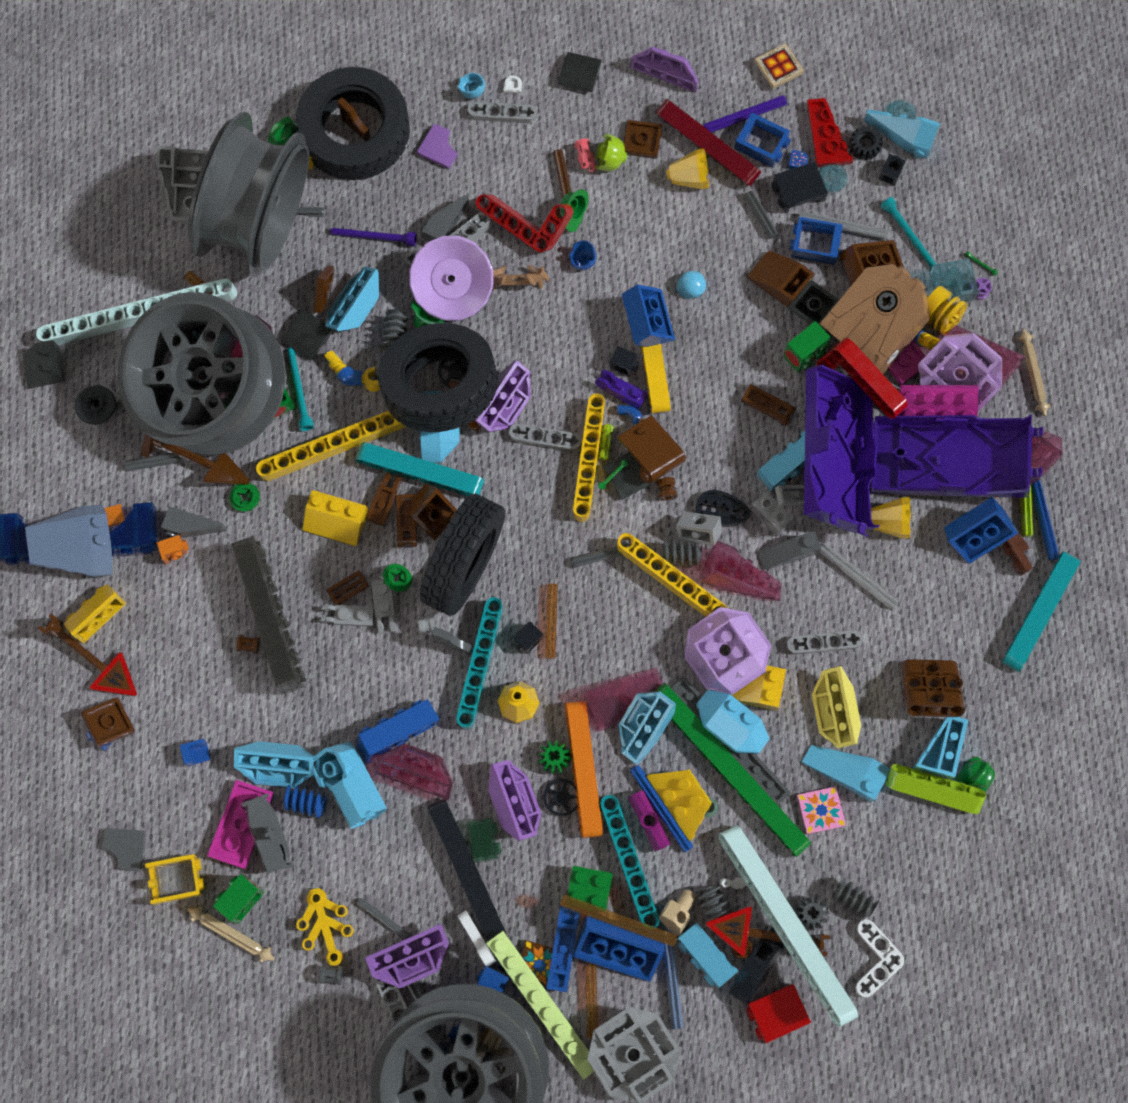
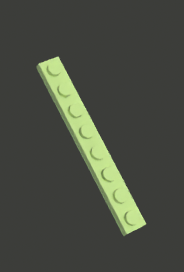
[487,931,594,1080]

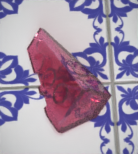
[701,541,782,601]
[584,668,663,732]

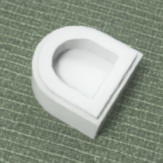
[504,75,522,94]

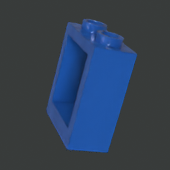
[734,113,791,168]
[789,217,843,265]

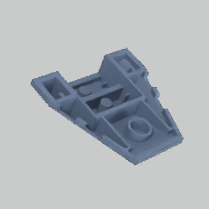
[25,505,112,577]

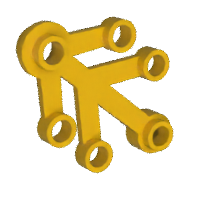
[296,888,354,966]

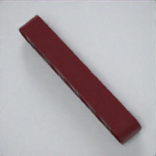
[655,98,761,186]

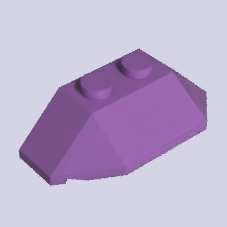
[631,47,698,93]
[475,360,530,432]
[488,760,541,841]
[365,924,449,988]

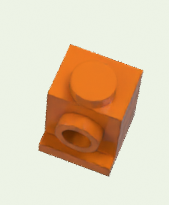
[157,535,190,564]

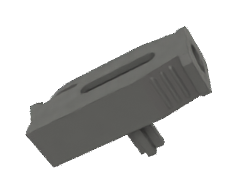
[240,793,294,874]

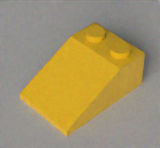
[722,665,786,711]

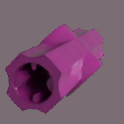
[628,790,671,852]

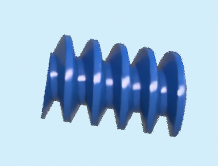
[284,785,328,818]

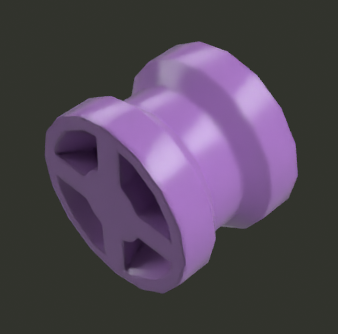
[971,277,992,300]

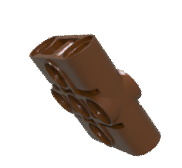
[901,659,965,717]

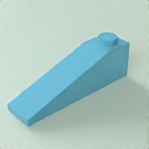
[864,110,940,159]
[802,745,890,802]

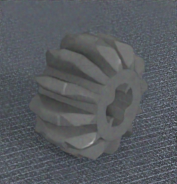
[795,896,830,931]

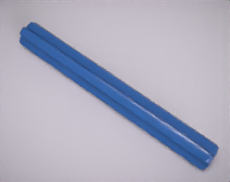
[1030,477,1060,560]
[630,765,693,852]

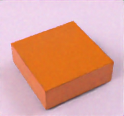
[104,504,126,527]

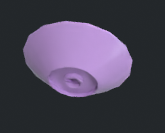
[409,236,493,321]

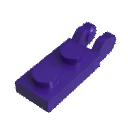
[595,370,649,409]

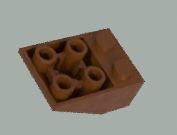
[746,250,815,308]

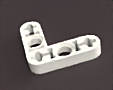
[457,910,496,966]
[855,919,904,997]

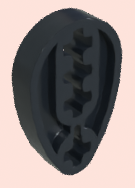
[695,490,751,527]

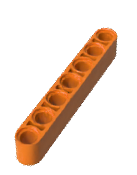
[565,701,603,838]

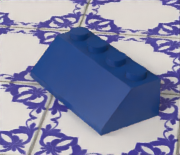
[573,911,665,982]

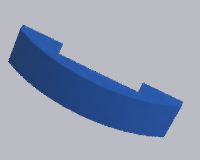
[547,906,580,992]

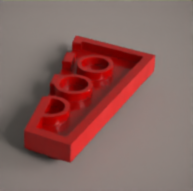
[807,98,853,167]

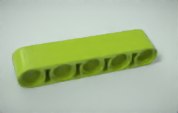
[885,764,986,814]

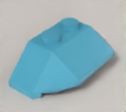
[325,266,379,331]
[421,391,459,463]
[696,690,770,754]
[619,692,676,765]
[234,741,314,788]

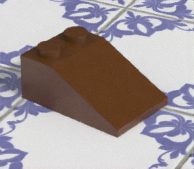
[839,240,904,286]

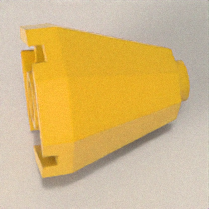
[666,149,710,189]
[871,497,911,539]
[497,681,540,723]

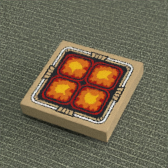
[755,43,804,89]

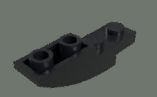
[729,926,785,1005]

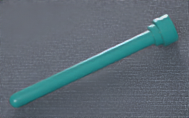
[880,197,938,271]
[287,348,314,432]

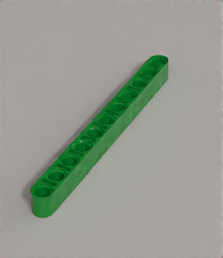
[654,683,811,858]

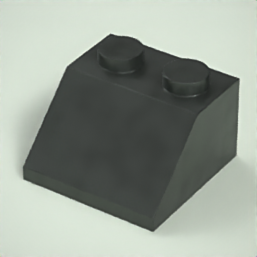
[788,280,839,327]
[23,340,65,389]

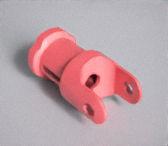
[574,138,596,172]

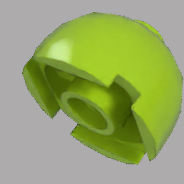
[595,133,627,172]

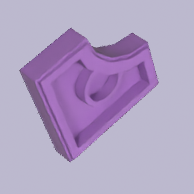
[417,123,457,169]

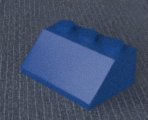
[622,284,675,347]
[944,496,1018,564]

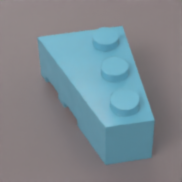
[757,430,805,492]
[912,717,968,780]
[677,923,738,988]

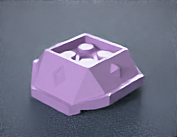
[918,333,1002,411]
[685,607,772,694]

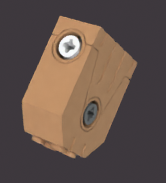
[820,264,929,374]

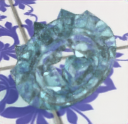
[887,99,916,119]
[820,164,848,192]

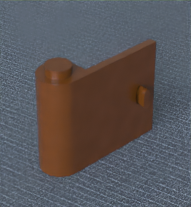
[617,415,686,484]

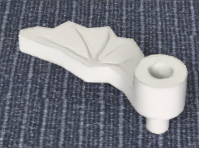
[720,878,747,890]

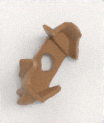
[492,265,549,291]

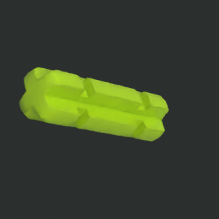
[598,424,614,461]

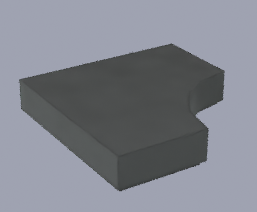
[431,627,473,655]
[102,828,146,872]

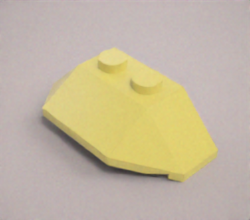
[812,666,861,748]

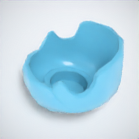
[457,72,485,99]
[677,271,706,300]

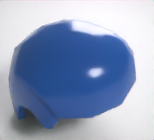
[569,240,597,270]

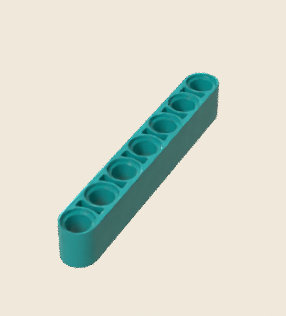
[355,442,485,496]
[1001,551,1081,672]
[456,597,503,730]
[600,795,659,930]

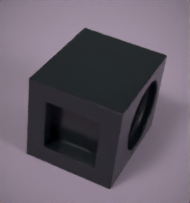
[878,154,906,186]
[610,346,640,377]
[513,621,544,654]

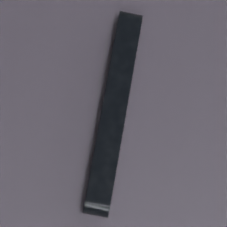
[427,798,510,971]

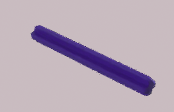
[703,95,787,132]

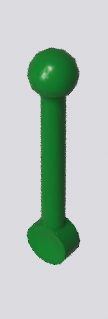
[964,251,998,276]
[598,460,628,490]

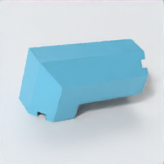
[312,742,387,829]

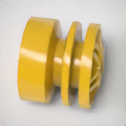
[926,286,968,336]

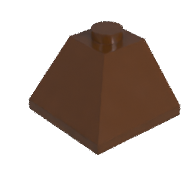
[410,483,457,540]

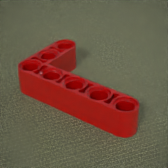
[476,194,573,252]
[817,338,908,419]

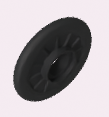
[75,385,116,425]

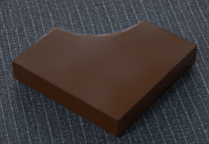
[337,97,371,141]
[314,265,334,313]

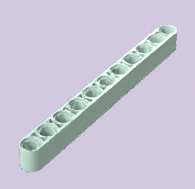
[36,279,237,345]
[718,825,858,1027]

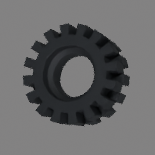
[849,125,883,160]

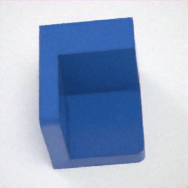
[180,739,211,767]

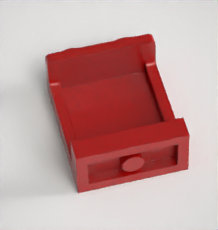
[746,984,811,1043]

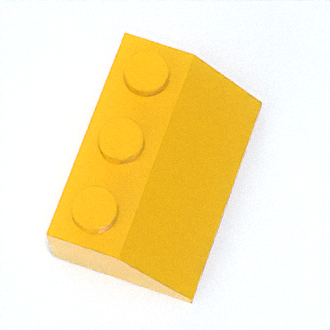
[302,490,369,547]
[63,584,127,644]

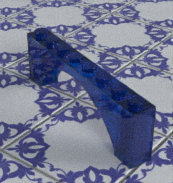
[0,502,157,565]

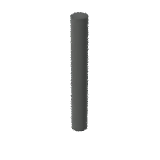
[356,898,409,940]

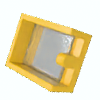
[145,854,205,905]

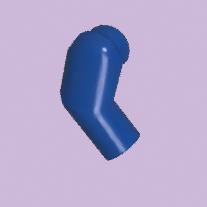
[617,405,642,424]

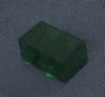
[468,818,502,864]

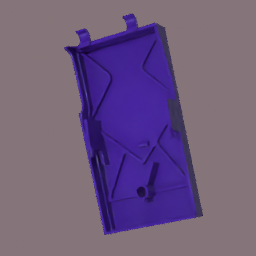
[804,365,879,537]
[871,415,1043,498]

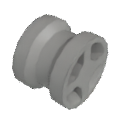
[418,613,436,635]

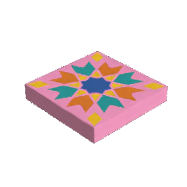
[797,787,846,835]

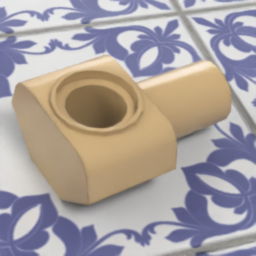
[659,890,696,936]

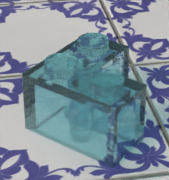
[929,258,979,302]

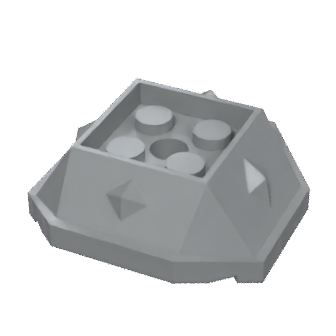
[587,1007,680,1103]

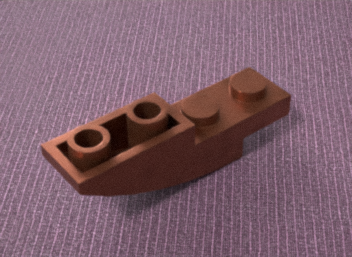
[1002,533,1033,575]

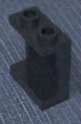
[771,162,828,213]

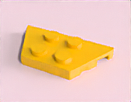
[646,769,712,841]

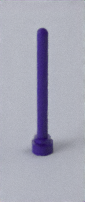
[330,228,417,247]

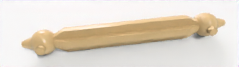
[1018,329,1051,416]
[187,906,275,963]

